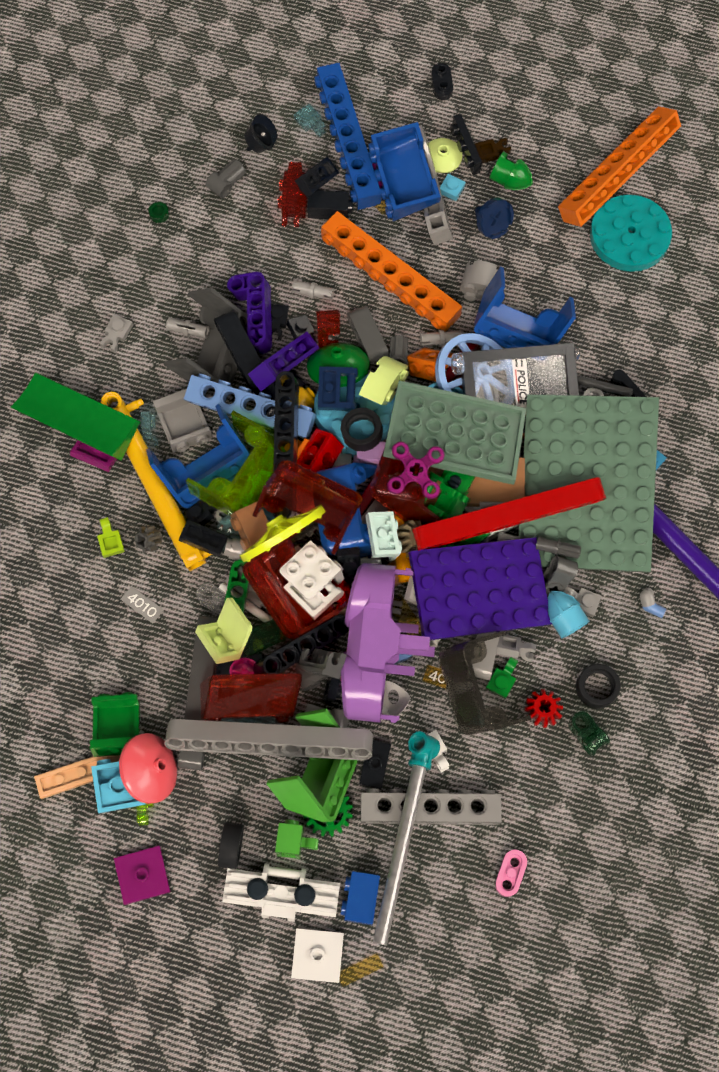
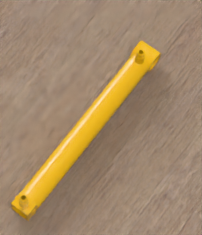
[101,392,212,571]

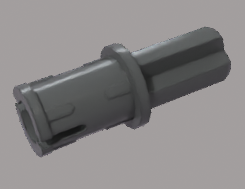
[536,536,581,559]

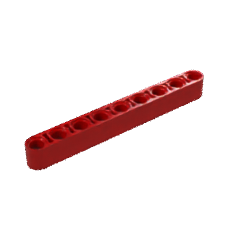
[412,477,606,551]

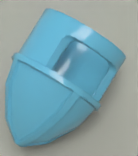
[548,591,590,639]

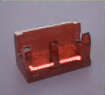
[316,310,340,348]

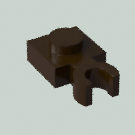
[474,138,511,164]

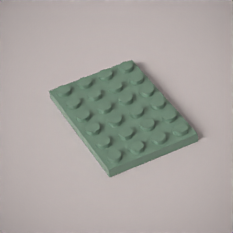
[383,380,526,485]

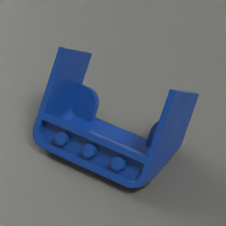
[474,267,576,361]
[146,404,255,508]
[311,462,381,559]

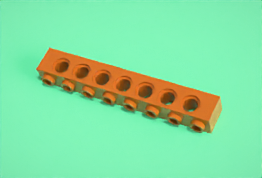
[558,106,681,227]
[321,211,462,332]

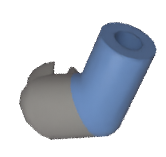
[640,588,666,618]

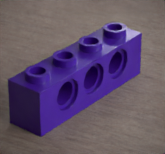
[248,331,319,391]

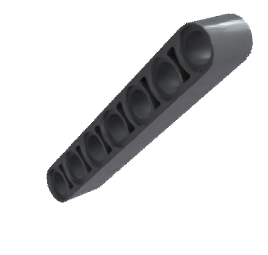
[178,615,219,771]

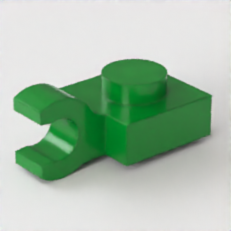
[486,657,518,699]

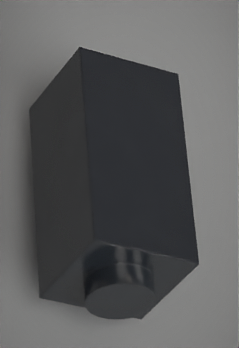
[307,189,353,220]

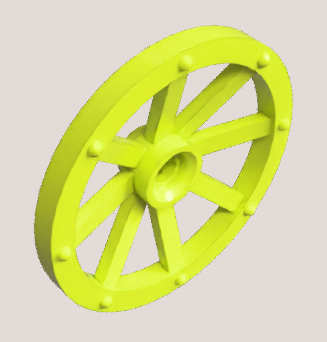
[239,504,326,562]

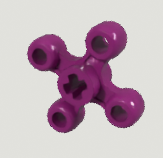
[387,441,445,499]

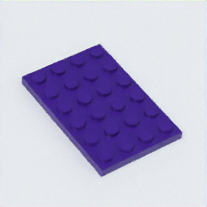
[408,537,552,641]

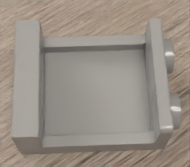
[153,389,212,453]

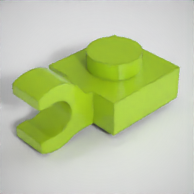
[97,517,125,558]

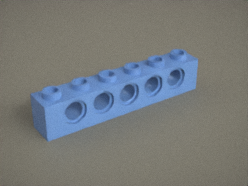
[184,373,316,439]

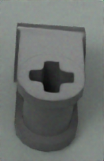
[543,556,578,596]

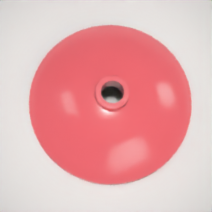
[119,733,177,804]

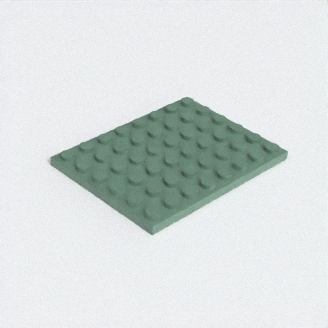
[519,394,659,573]

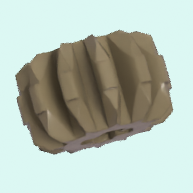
[397,520,422,558]

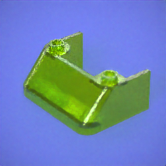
[186,411,286,516]

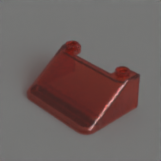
[200,673,302,722]

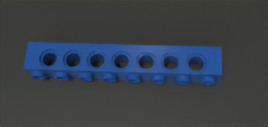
[314,63,381,210]

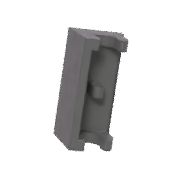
[295,648,347,679]

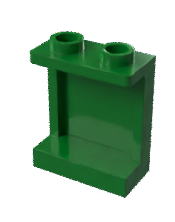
[90,692,140,757]

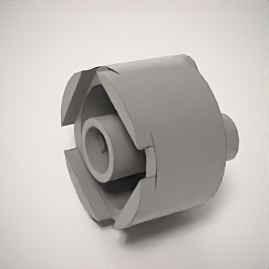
[460,260,506,301]

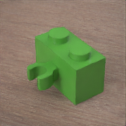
[275,820,319,859]

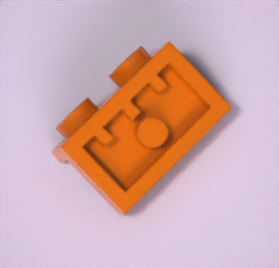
[407,347,455,381]

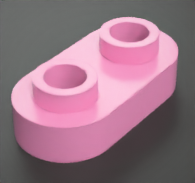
[495,850,527,897]

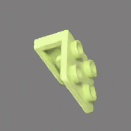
[195,597,252,664]

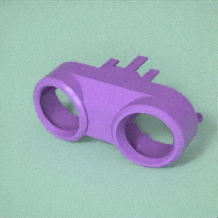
[341,563,435,723]

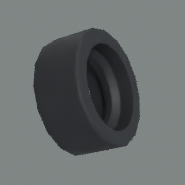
[340,408,383,452]
[576,664,621,709]
[218,822,244,869]

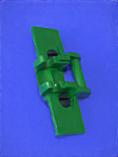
[412,470,475,525]

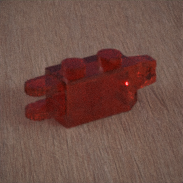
[278,162,308,227]

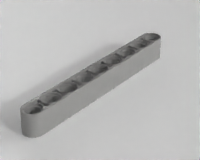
[164,719,373,760]

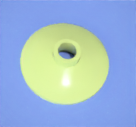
[428,138,463,173]

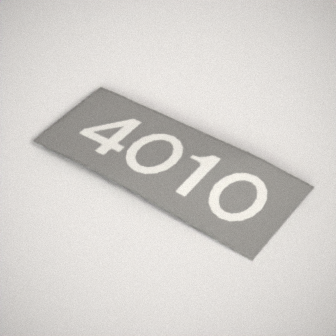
[120,586,164,624]

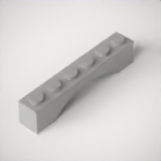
[419,125,453,245]

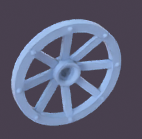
[435,333,515,405]

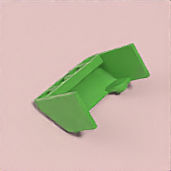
[266,708,358,822]

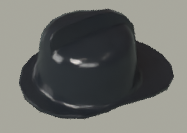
[244,114,278,153]

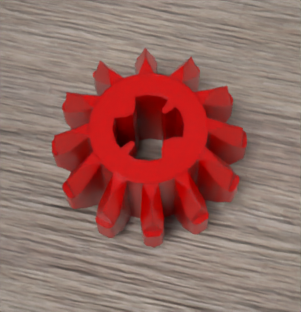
[524,689,563,728]

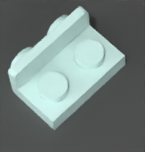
[365,511,402,561]

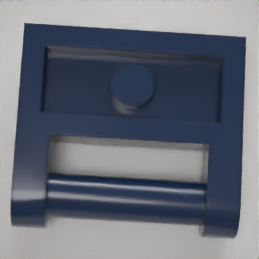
[318,366,358,412]

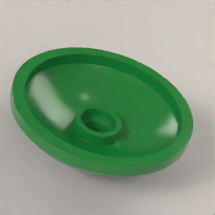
[307,343,370,387]

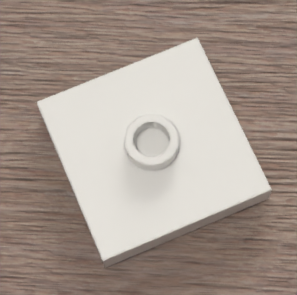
[291,928,344,983]

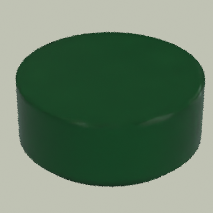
[148,202,169,223]

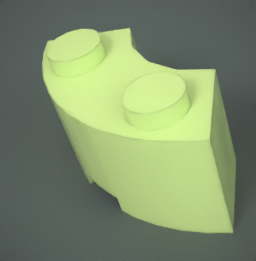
[359,356,409,405]

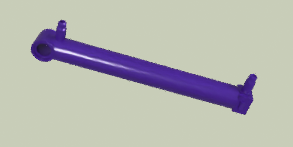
[653,503,719,600]

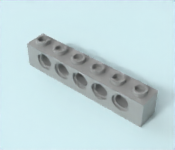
[361,789,502,825]

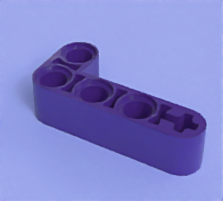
[227,272,272,354]

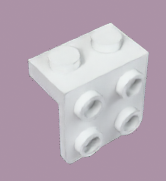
[280,540,344,600]

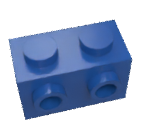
[340,871,380,926]

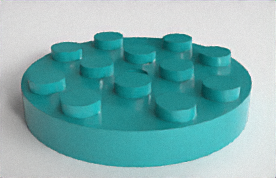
[590,195,672,272]

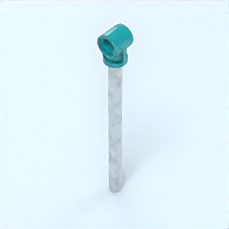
[373,731,440,946]

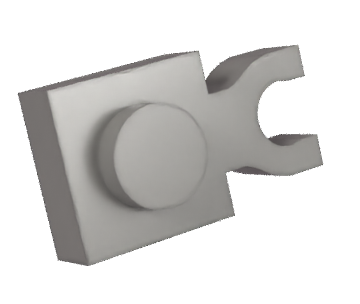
[100,314,133,353]

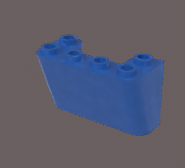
[368,122,441,222]

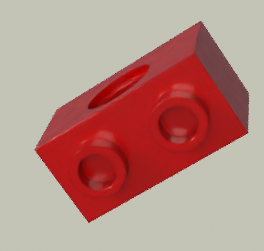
[297,428,344,478]

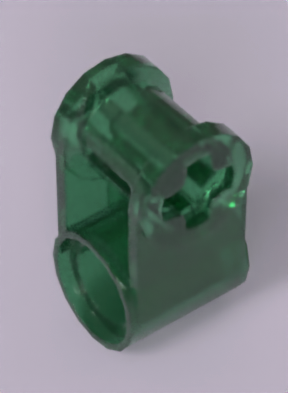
[568,711,610,756]

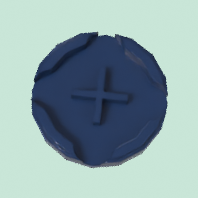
[475,197,514,239]

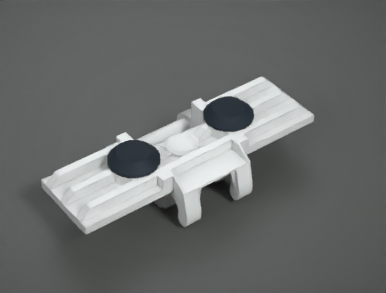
[222,863,340,922]

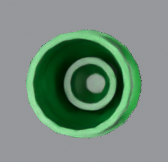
[489,151,533,191]

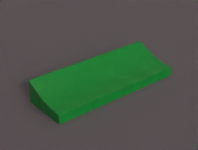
[10,372,140,461]

